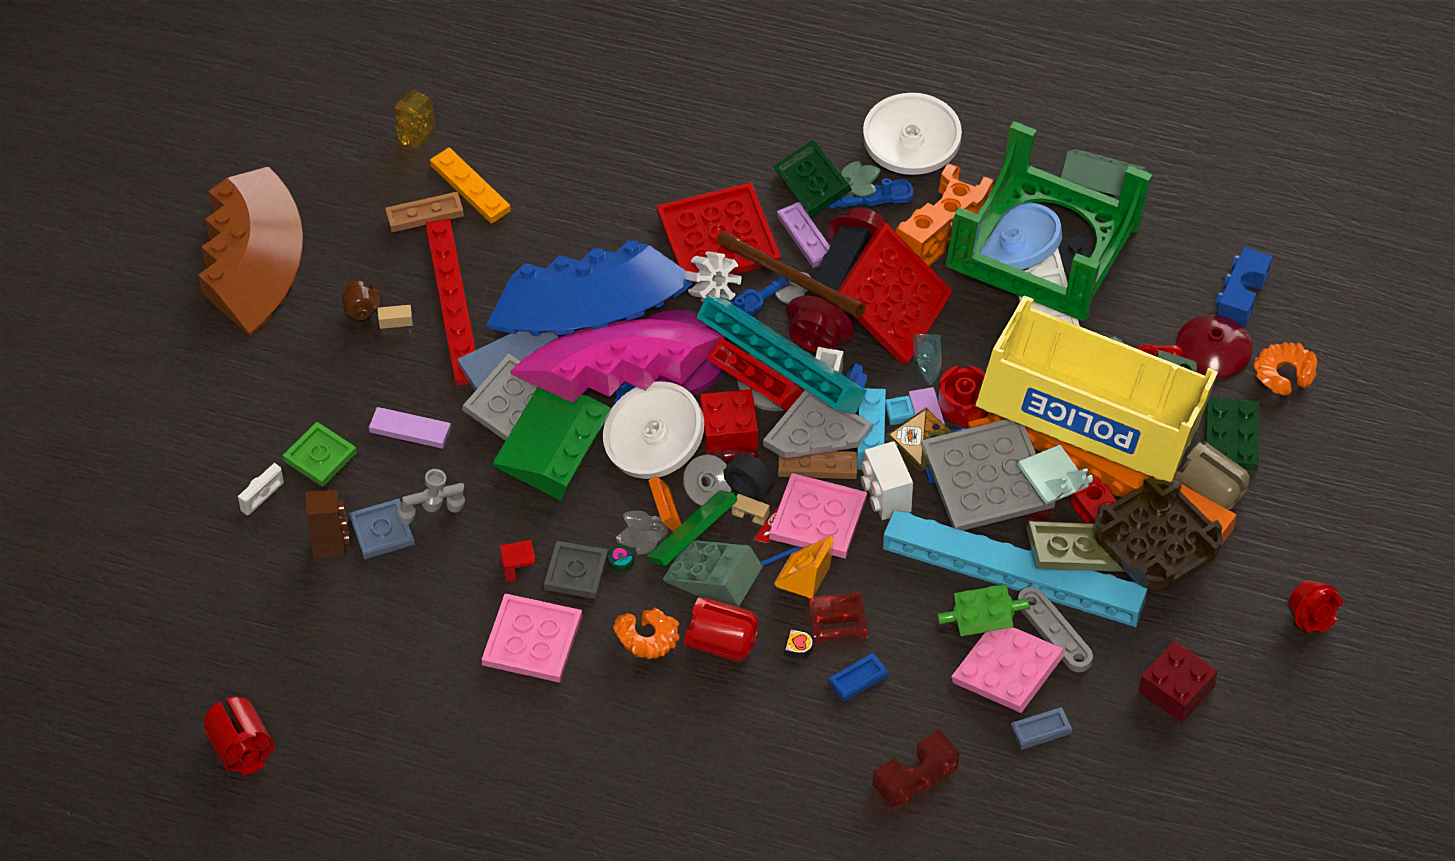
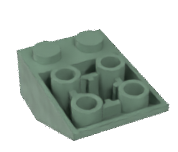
[663,540,763,607]

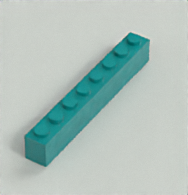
[696,295,867,414]

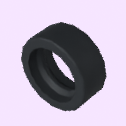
[723,453,775,502]

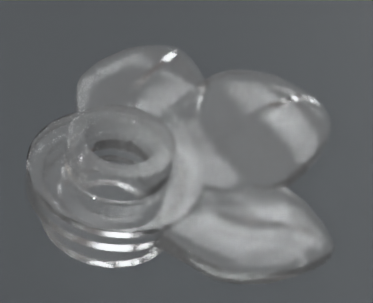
[616,511,668,555]

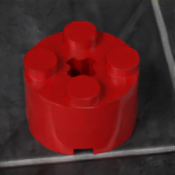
[938,365,988,428]

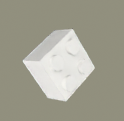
[861,441,913,520]

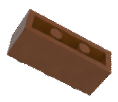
[306,490,350,558]

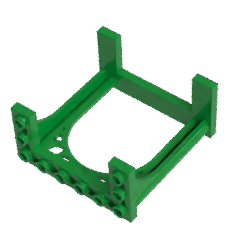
[945,121,1152,322]

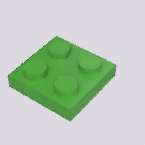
[283,422,357,487]

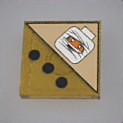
[887,407,953,472]

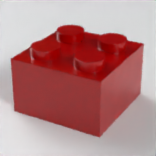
[700,389,758,454]

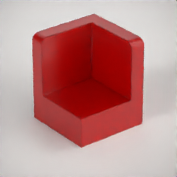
[500,540,536,582]

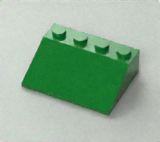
[492,387,611,501]

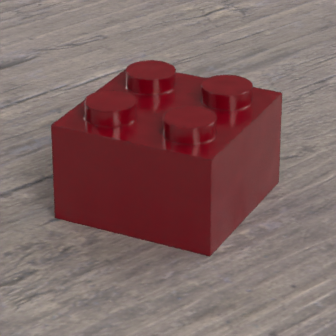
[1139,640,1218,723]

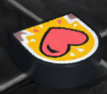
[784,628,814,658]

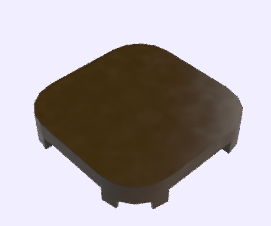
[1093,476,1223,590]

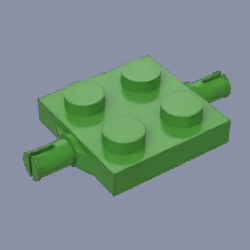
[938,584,1030,636]

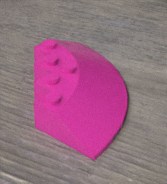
[510,319,725,403]

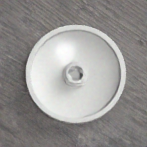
[863,93,962,175]
[603,381,704,479]

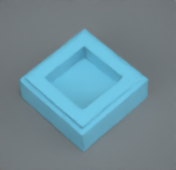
[885,396,915,426]

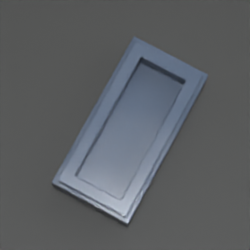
[1011,707,1072,750]

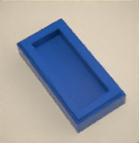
[828,653,888,702]

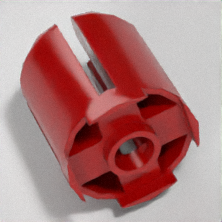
[684,597,759,663]
[204,696,275,776]

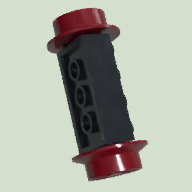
[786,208,889,353]

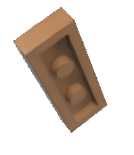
[385,192,464,233]
[778,451,857,479]

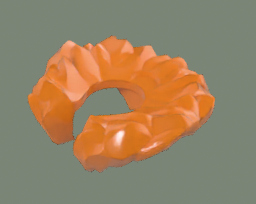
[1253,342,1317,396]
[613,608,680,660]

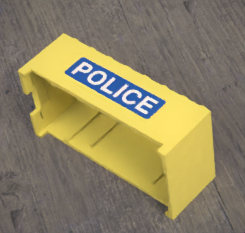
[975,296,1218,482]

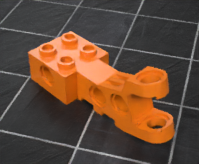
[896,163,995,267]

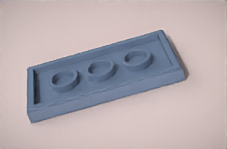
[457,330,559,391]

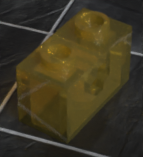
[394,89,435,149]

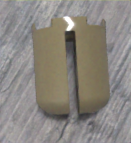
[1174,441,1250,511]

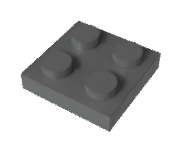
[544,541,608,599]

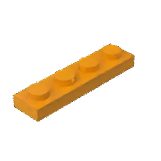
[430,147,511,224]

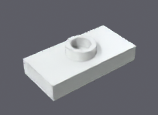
[238,463,284,516]

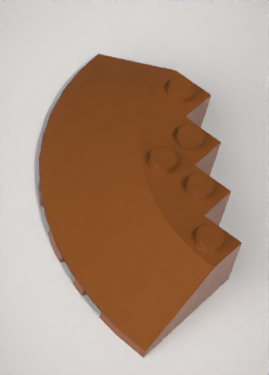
[198,167,303,336]

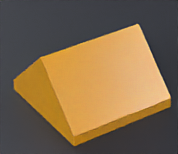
[774,535,834,599]

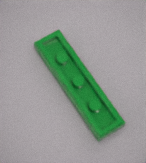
[647,490,738,566]

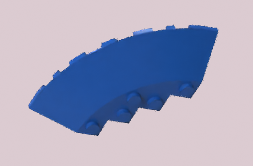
[486,240,695,335]

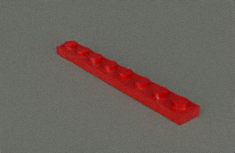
[425,218,475,386]

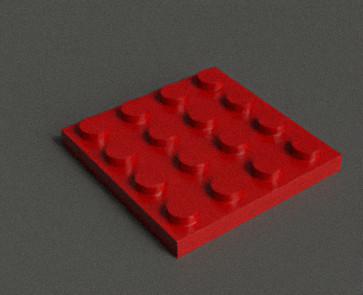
[657,182,781,285]
[837,223,953,365]

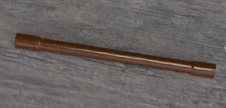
[717,231,865,318]

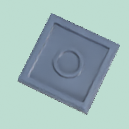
[349,499,415,559]

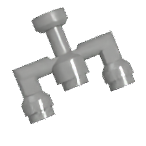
[397,469,465,525]

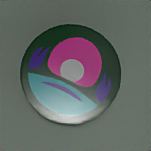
[608,545,634,572]

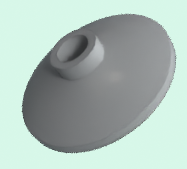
[683,455,732,506]

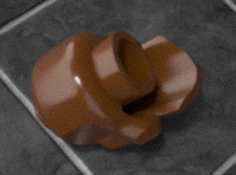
[342,281,381,320]

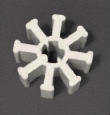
[685,251,741,302]

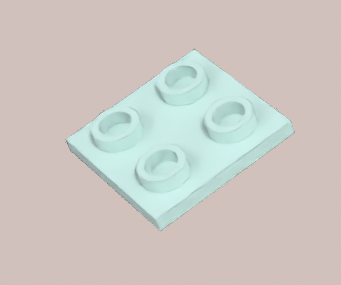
[1017,445,1093,505]

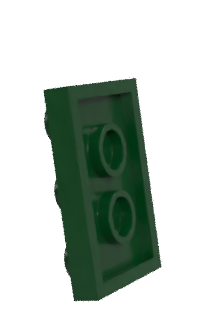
[773,139,852,217]
[1206,397,1260,470]

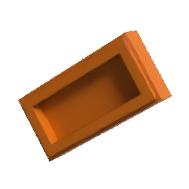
[648,476,681,532]

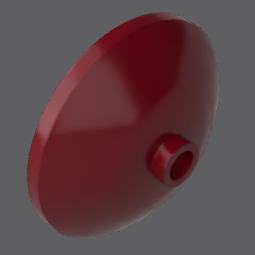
[1176,314,1253,379]

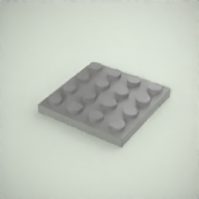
[921,419,1055,531]

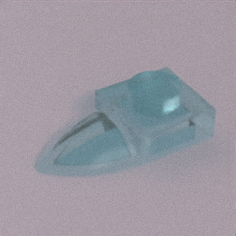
[913,334,942,385]

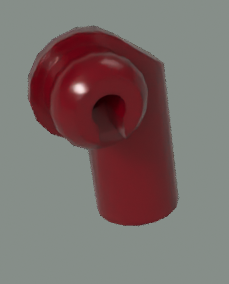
[721,446,759,463]

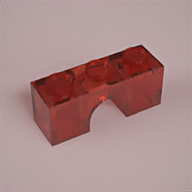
[873,730,959,809]

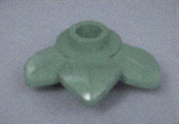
[841,161,881,197]

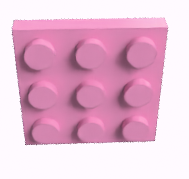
[769,473,867,559]
[482,594,582,682]
[952,627,1064,713]

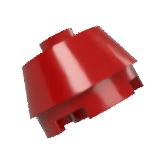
[1288,580,1343,633]

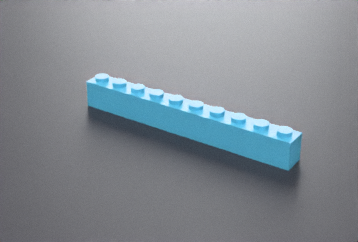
[883,510,1148,627]

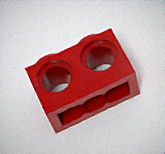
[1070,477,1117,524]

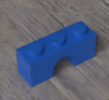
[1215,247,1273,327]

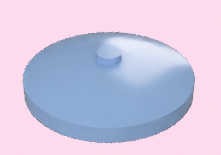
[979,202,1062,270]

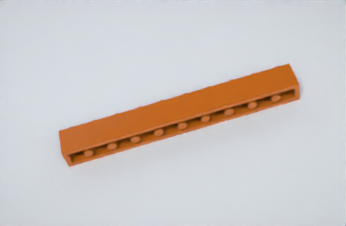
[1000,416,1236,546]

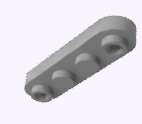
[1018,587,1093,672]

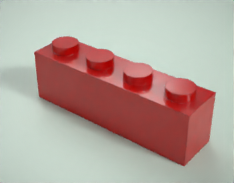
[706,337,804,411]

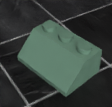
[1061,149,1146,200]

